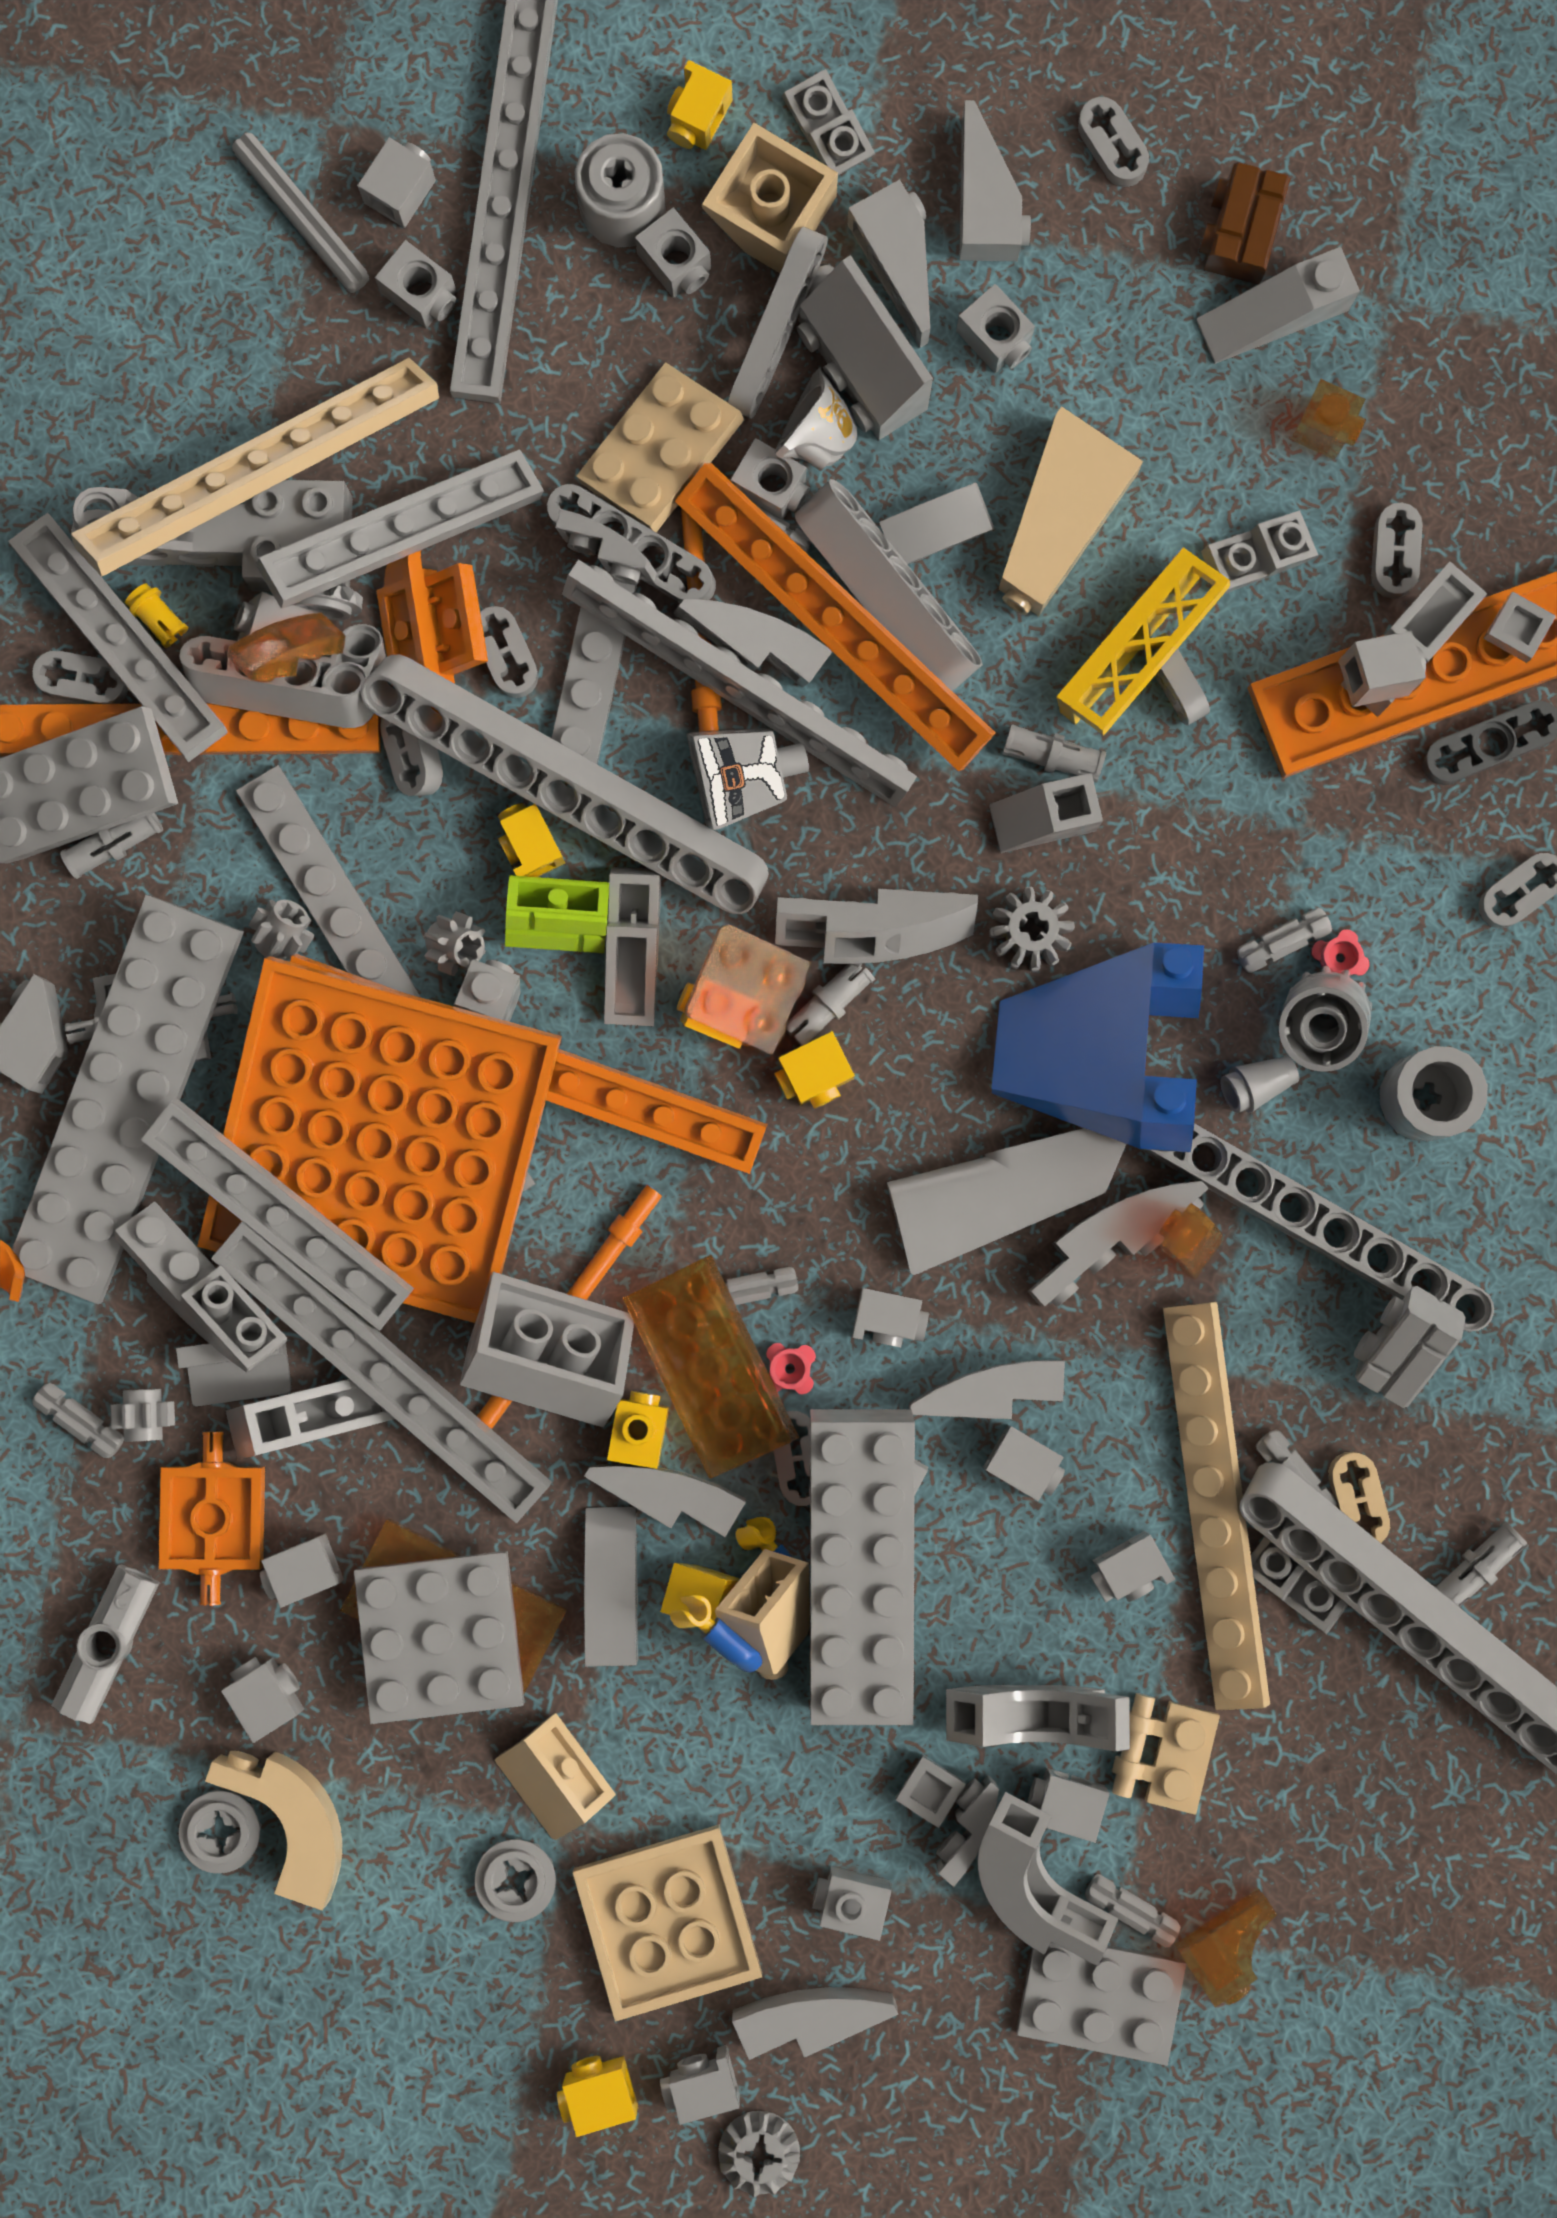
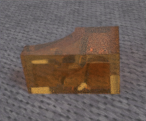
[1175,1888,1278,2008]

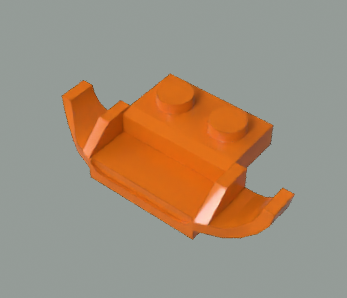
[376,550,488,714]

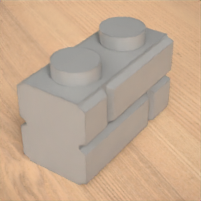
[1354,1286,1466,1408]

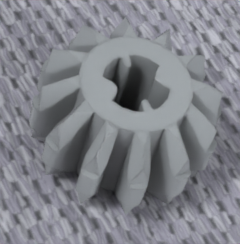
[989,887,1075,972]

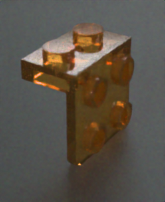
[685,925,811,1055]

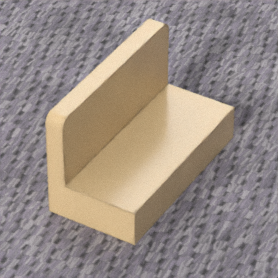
[495,1713,616,1840]

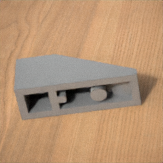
[960,100,1031,262]
[848,179,930,348]
[1196,247,1360,364]
[226,1379,395,1460]

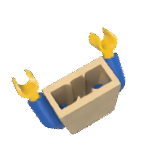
[670,1517,810,1680]

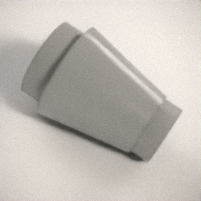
[1220,1055,1299,1113]

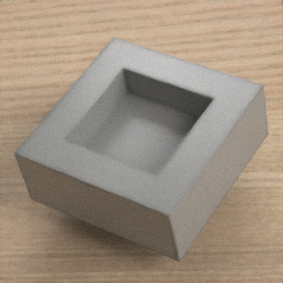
[1483,592,1556,663]
[895,1754,966,1828]

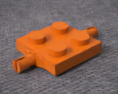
[159,1431,265,1606]

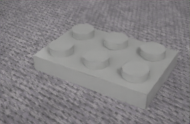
[1016,1942,1186,2066]

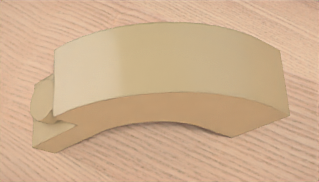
[205,1751,342,1911]

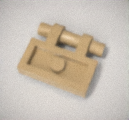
[1112,1693,1220,1815]

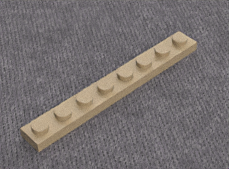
[71,358,439,577]
[1163,1302,1270,1710]

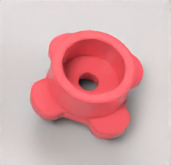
[1311,930,1369,976]
[764,1343,816,1395]

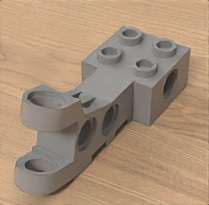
[71,480,353,592]

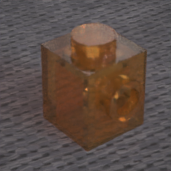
[1290,379,1366,460]

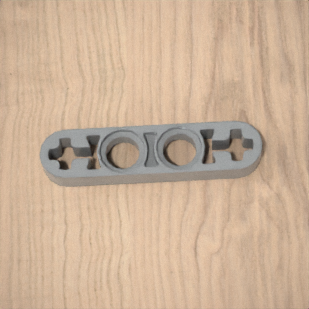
[728,227,828,419]
[547,484,716,603]

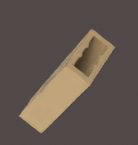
[999,406,1143,617]

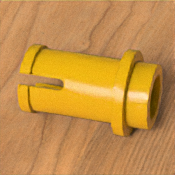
[125,583,189,648]

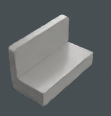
[176,1333,292,1406]

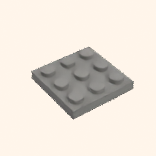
[354,1551,525,1724]

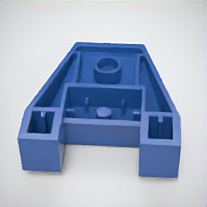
[992,942,1204,1152]

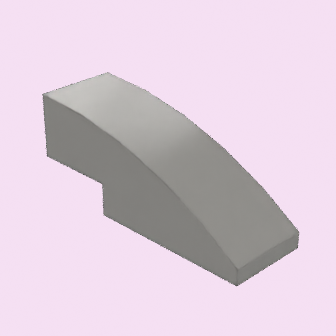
[1340,562,1487,717]
[674,598,832,688]
[604,867,662,1026]
[908,1360,1065,1419]
[584,1464,746,1537]
[584,1506,638,1667]
[732,1987,898,2060]

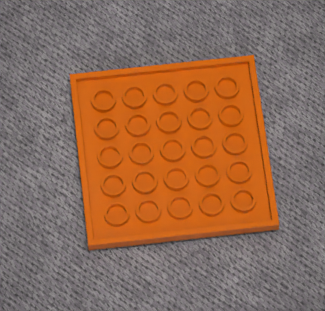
[197,956,562,1323]

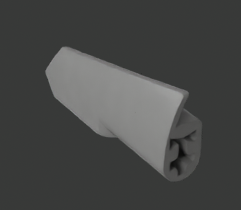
[887,1128,1126,1275]

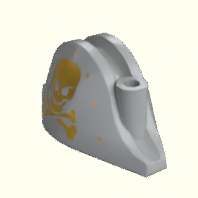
[775,367,857,471]

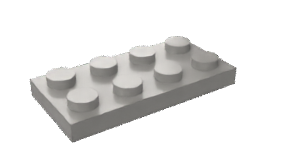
[0,706,178,864]

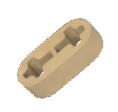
[1328,1452,1390,1543]

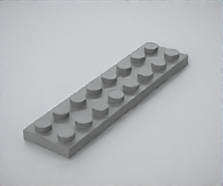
[12,895,244,1305]

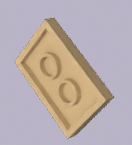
[576,362,744,533]

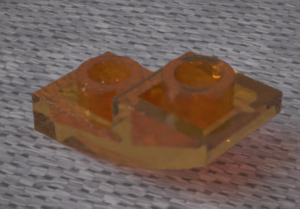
[227,612,346,682]
[1159,1203,1224,1280]

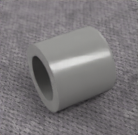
[574,133,666,248]
[1380,1046,1488,1141]

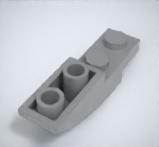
[775,889,978,964]
[1027,1181,1209,1307]
[115,1201,287,1372]

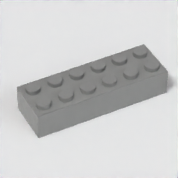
[810,1409,915,1725]

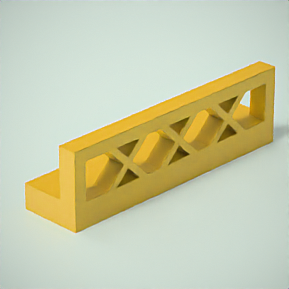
[1056,547,1230,736]

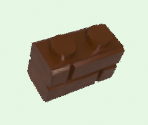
[1199,162,1291,285]

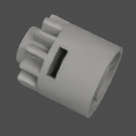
[1279,966,1372,1072]

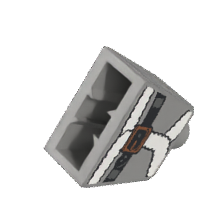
[686,728,809,830]

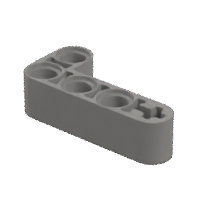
[179,624,386,728]

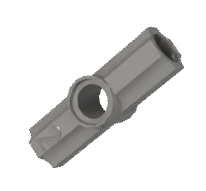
[51,1564,160,1724]

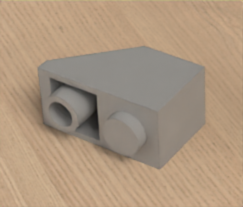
[989,773,1103,853]
[0,974,69,1094]

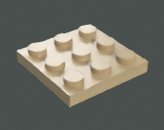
[573,1824,762,2022]

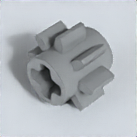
[248,900,314,960]
[424,911,486,976]
[110,1389,175,1442]

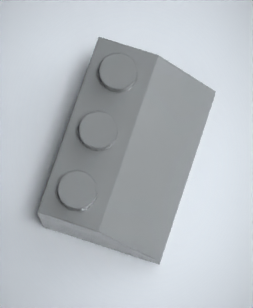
[797,255,933,440]
[460,1272,635,1428]

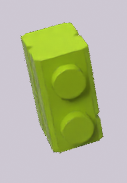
[505,875,609,953]

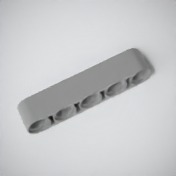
[795,479,982,692]

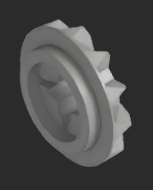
[294,585,363,620]
[179,1789,262,1874]
[475,1837,557,1922]
[718,2111,800,2198]

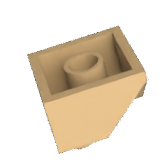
[702,123,838,273]

